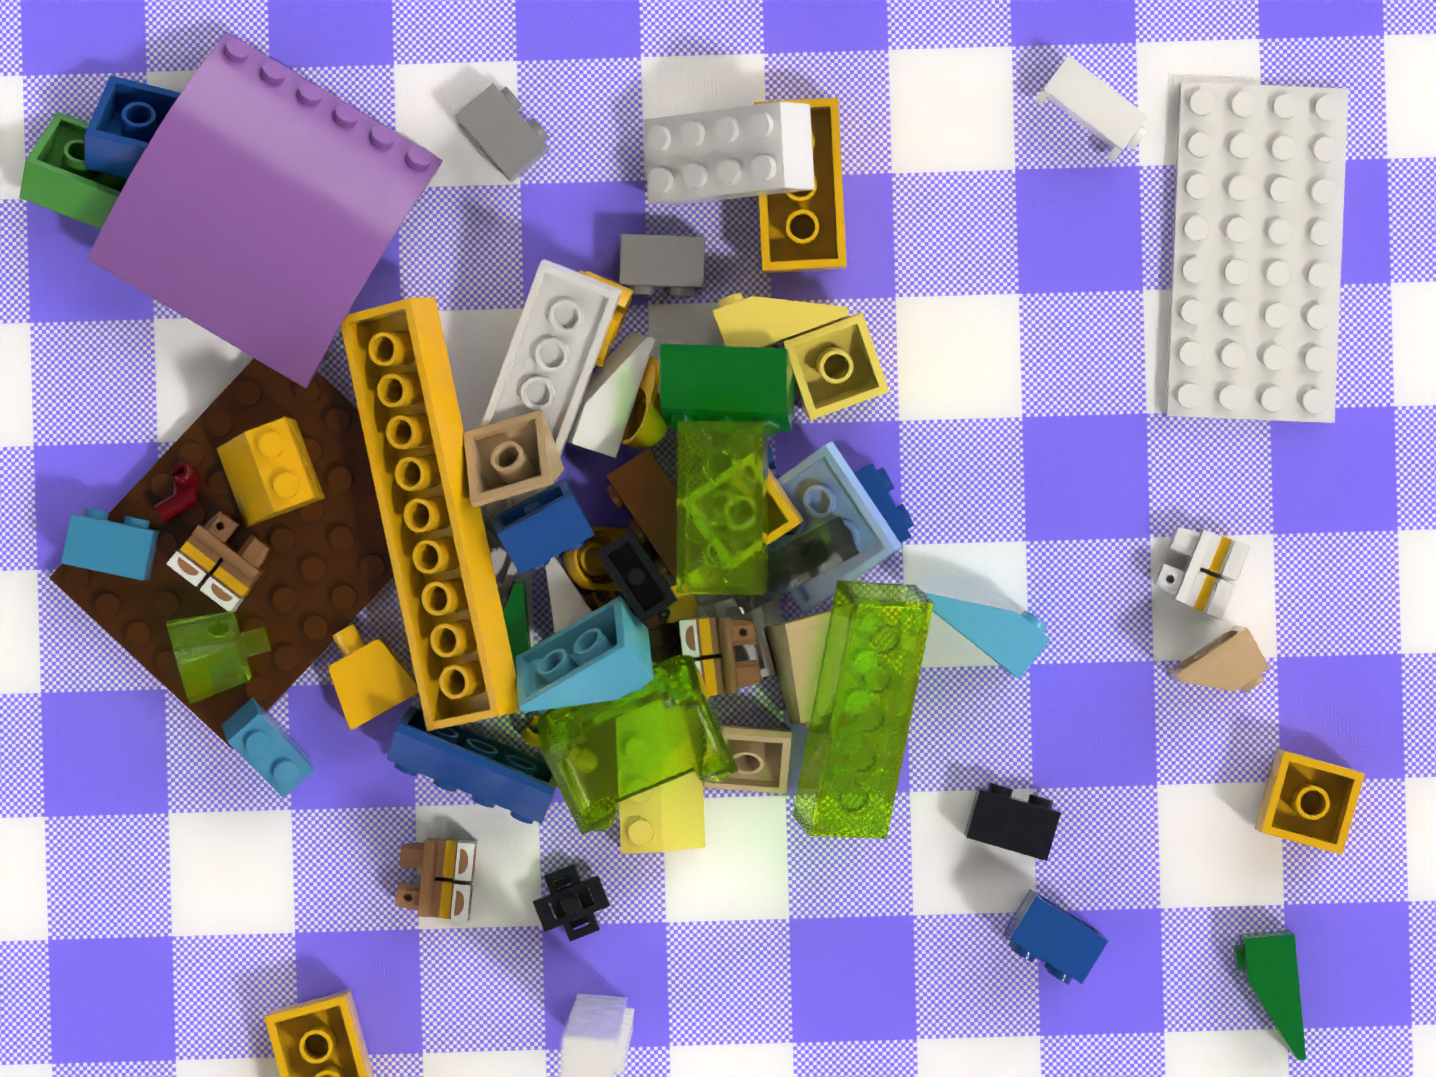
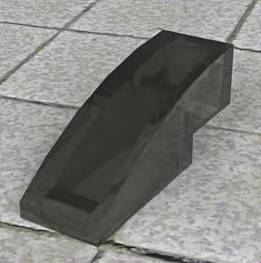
[723,516,860,615]

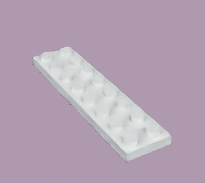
[480,259,623,597]

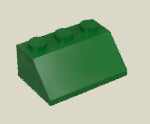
[660,343,796,435]

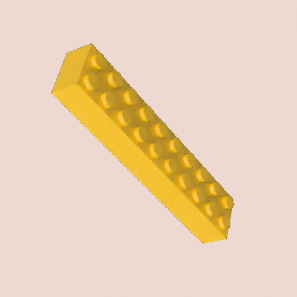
[341,297,521,731]

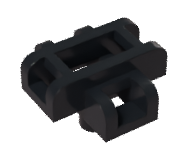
[533,863,611,942]

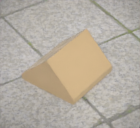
[463,409,564,507]
[704,723,792,794]

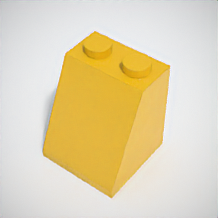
[217,417,325,527]

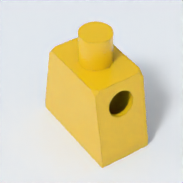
[328,624,419,730]

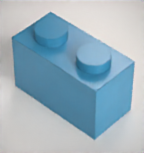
[61,507,160,581]
[221,697,315,798]

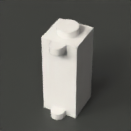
[1034,55,1149,162]

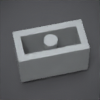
[455,83,550,183]
[619,234,706,297]

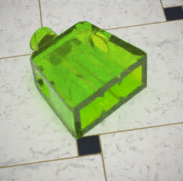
[166,611,271,704]

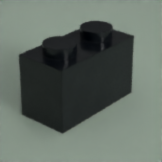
[596,529,678,623]
[964,782,1061,861]

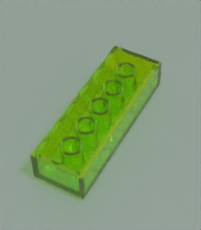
[792,580,934,839]

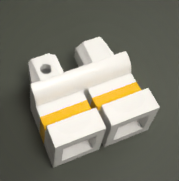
[1154,527,1251,620]

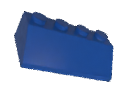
[387,705,565,824]

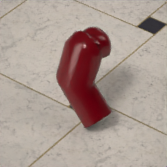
[154,462,201,523]

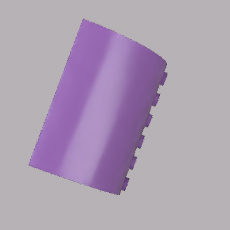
[87,32,443,388]

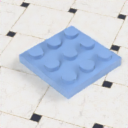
[762,441,903,614]

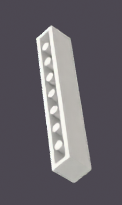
[560,993,634,1077]

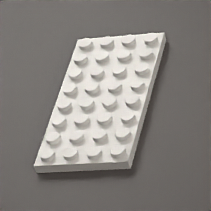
[1166,82,1349,423]

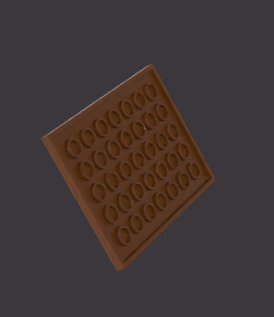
[49,358,394,749]

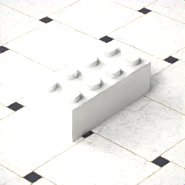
[644,101,814,205]

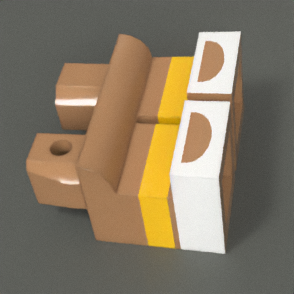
[166,511,270,613]
[679,615,761,700]
[396,838,477,923]

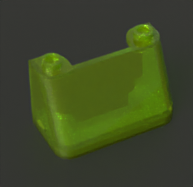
[537,655,739,835]

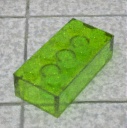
[677,420,768,595]

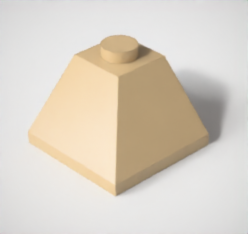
[1167,625,1270,693]

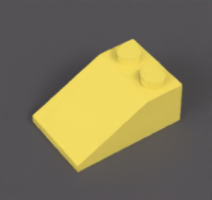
[712,292,850,348]

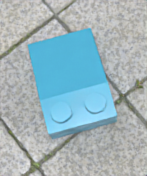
[916,591,1051,679]
[516,596,653,713]

